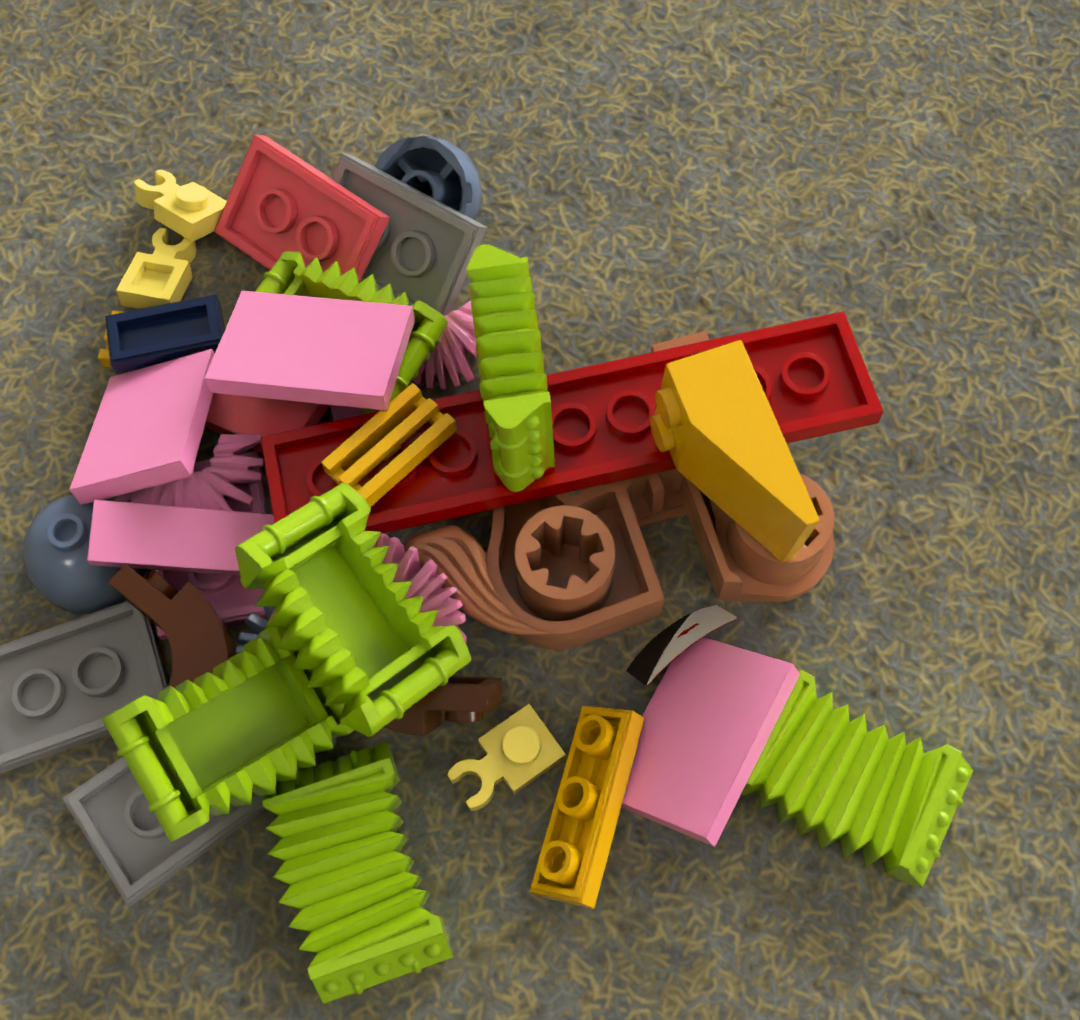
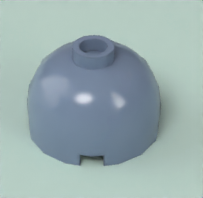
[375,136,482,220]
[22,494,147,614]

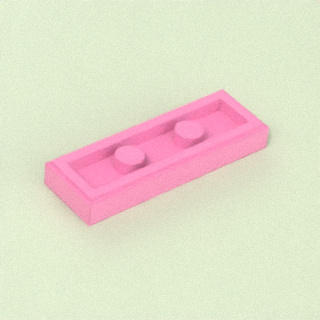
[87,500,275,576]

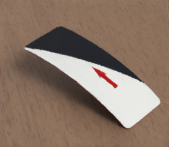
[626,605,737,686]

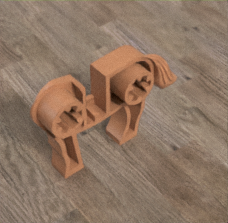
[404,331,834,650]

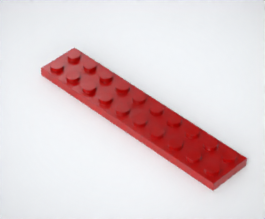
[261,311,884,534]

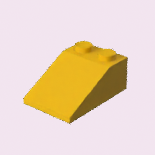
[650,340,820,563]

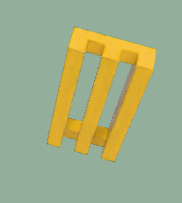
[321,383,457,507]

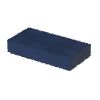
[105,294,225,374]

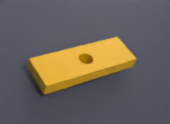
[529,706,645,909]

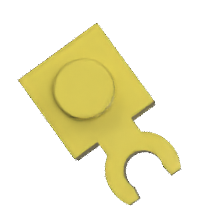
[134,170,227,242]
[116,228,197,309]
[447,704,566,811]

